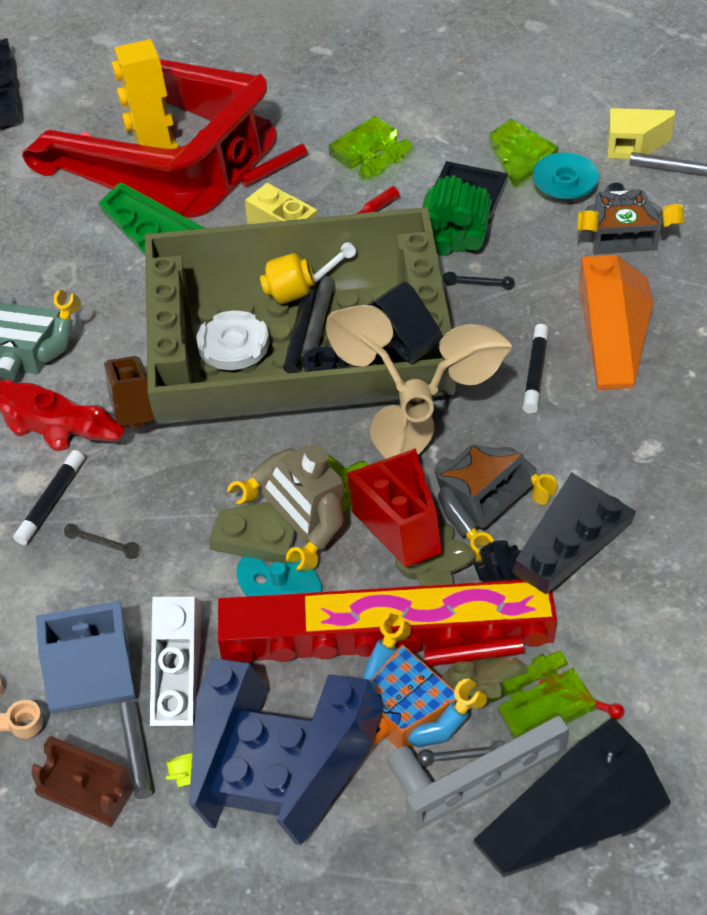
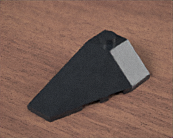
[474,717,671,877]

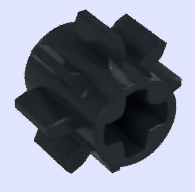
[473,540,522,582]

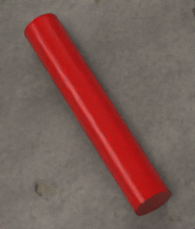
[240,143,308,187]
[424,637,525,667]

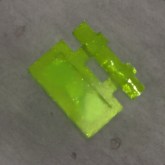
[329,116,412,180]
[489,650,596,739]

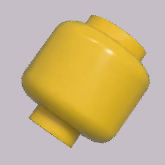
[260,253,315,304]

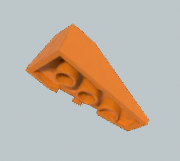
[578,255,653,390]

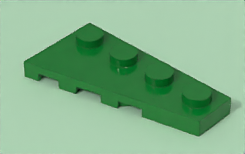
[98,182,205,255]

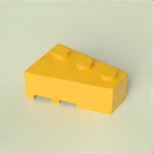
[111,39,178,149]

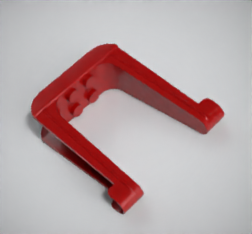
[22,59,277,218]

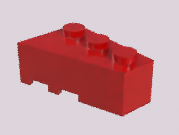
[346,448,442,567]

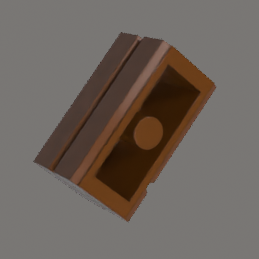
[104,356,154,429]

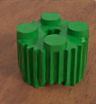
[422,175,491,255]

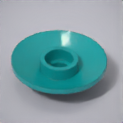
[533,153,599,199]

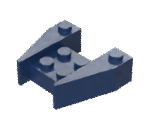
[189,658,384,845]

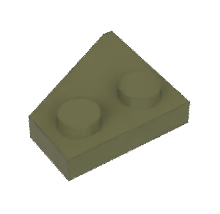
[209,501,296,563]

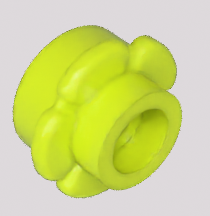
[165,752,193,787]

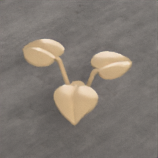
[326,305,512,459]

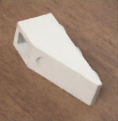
[150,597,202,726]

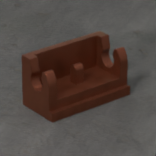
[31,735,134,828]

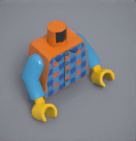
[362,613,487,750]

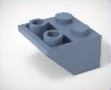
[36,601,135,714]

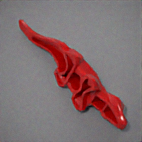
[0,379,125,451]

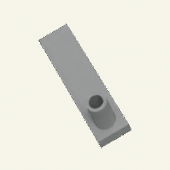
[387,716,569,832]

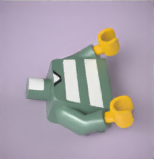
[0,290,81,381]

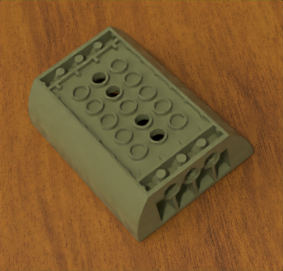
[145,207,457,425]

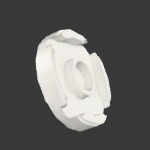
[196,310,270,370]

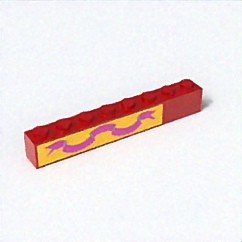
[218,580,557,663]

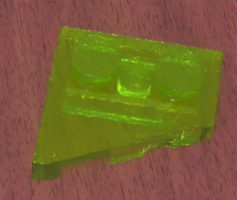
[489,119,559,187]

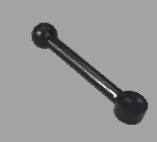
[443,271,515,290]

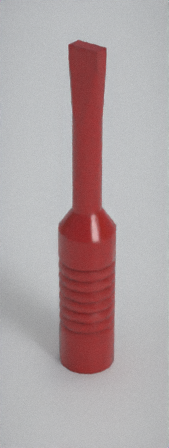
[356,186,400,214]

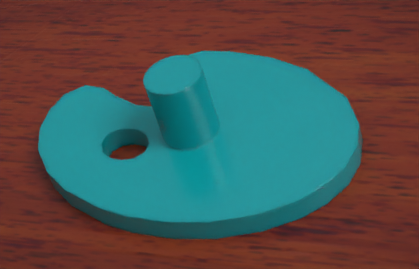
[236,556,322,596]

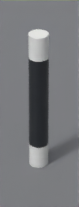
[523,324,549,414]
[13,450,85,545]

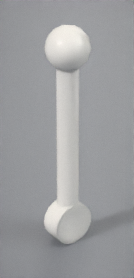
[314,242,356,283]

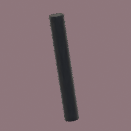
[283,289,316,373]

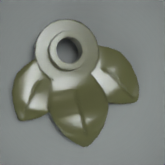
[395,524,476,586]
[441,656,528,698]

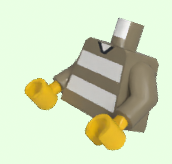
[227,445,344,571]

